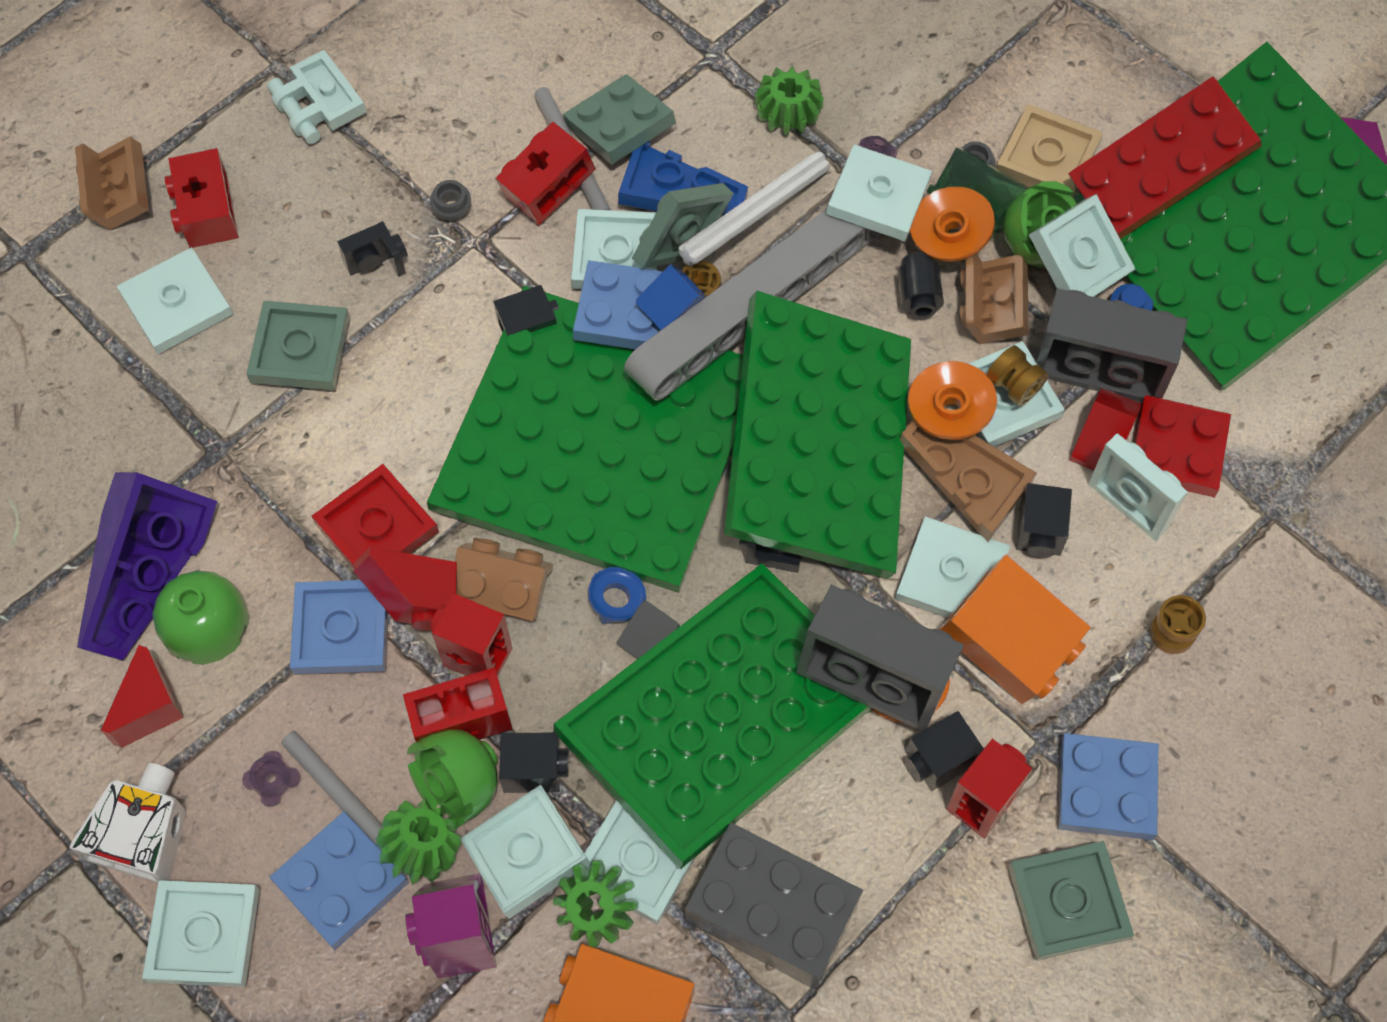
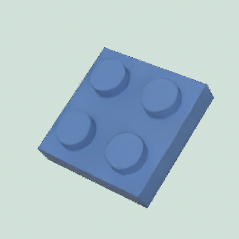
[573,260,663,349]
[290,580,388,674]
[1057,733,1159,840]
[270,811,409,951]

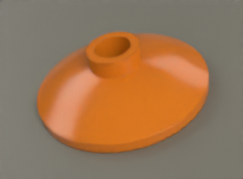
[910,187,995,262]
[908,361,997,440]

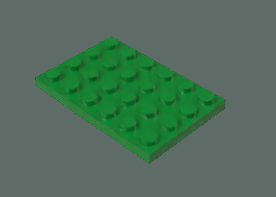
[724,291,911,579]
[553,563,872,869]

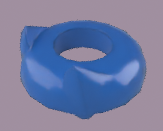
[588,567,646,624]

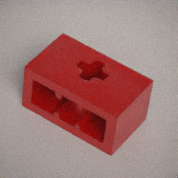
[495,122,596,225]
[164,148,239,248]
[430,593,513,676]
[403,667,513,741]
[946,738,1033,839]

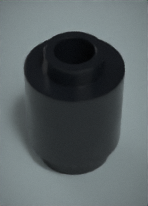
[898,252,944,318]

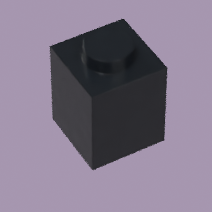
[493,285,559,337]
[1016,483,1072,558]
[905,711,984,792]
[499,732,569,793]

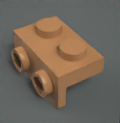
[75,136,149,230]
[960,254,1029,344]
[455,538,553,621]

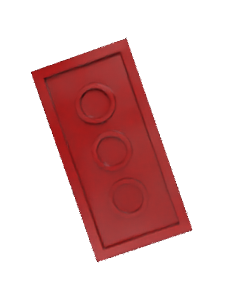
[1068,76,1262,239]

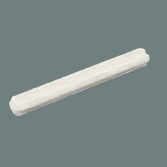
[678,152,830,266]

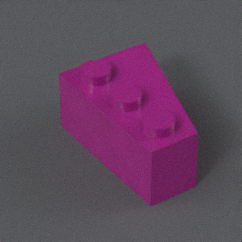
[405,873,497,979]

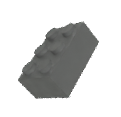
[1036,288,1188,402]
[796,584,964,731]
[685,822,863,990]

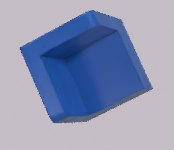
[636,264,707,330]

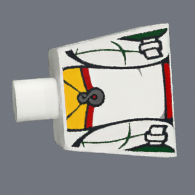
[69,763,186,883]

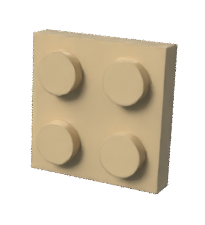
[995,104,1103,198]

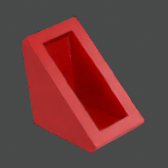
[1069,388,1142,471]
[100,645,184,748]

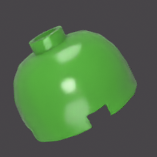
[1003,181,1076,268]
[152,570,250,665]
[407,729,498,828]

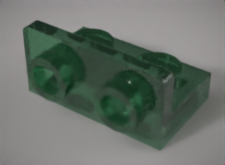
[926,147,1030,233]

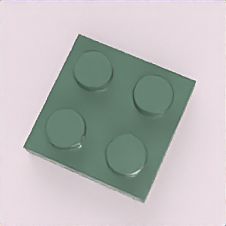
[563,74,676,164]
[632,183,734,269]
[246,301,350,390]
[1008,841,1134,961]

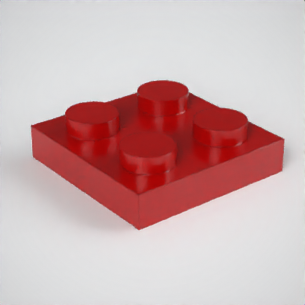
[1134,395,1231,498]
[311,464,439,569]

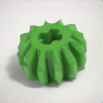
[755,65,824,136]
[376,798,461,885]
[553,860,639,947]

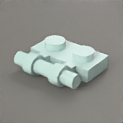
[267,50,367,144]

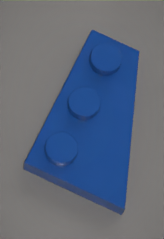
[618,141,748,218]

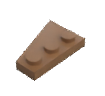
[900,419,1037,542]

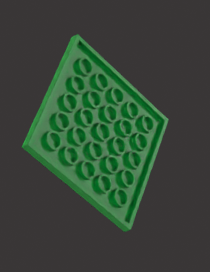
[1073,41,1387,390]
[427,286,743,593]

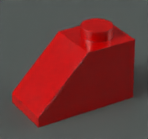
[353,547,457,631]

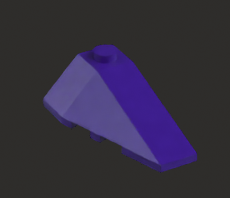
[77,472,217,661]

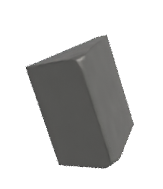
[616,600,680,659]

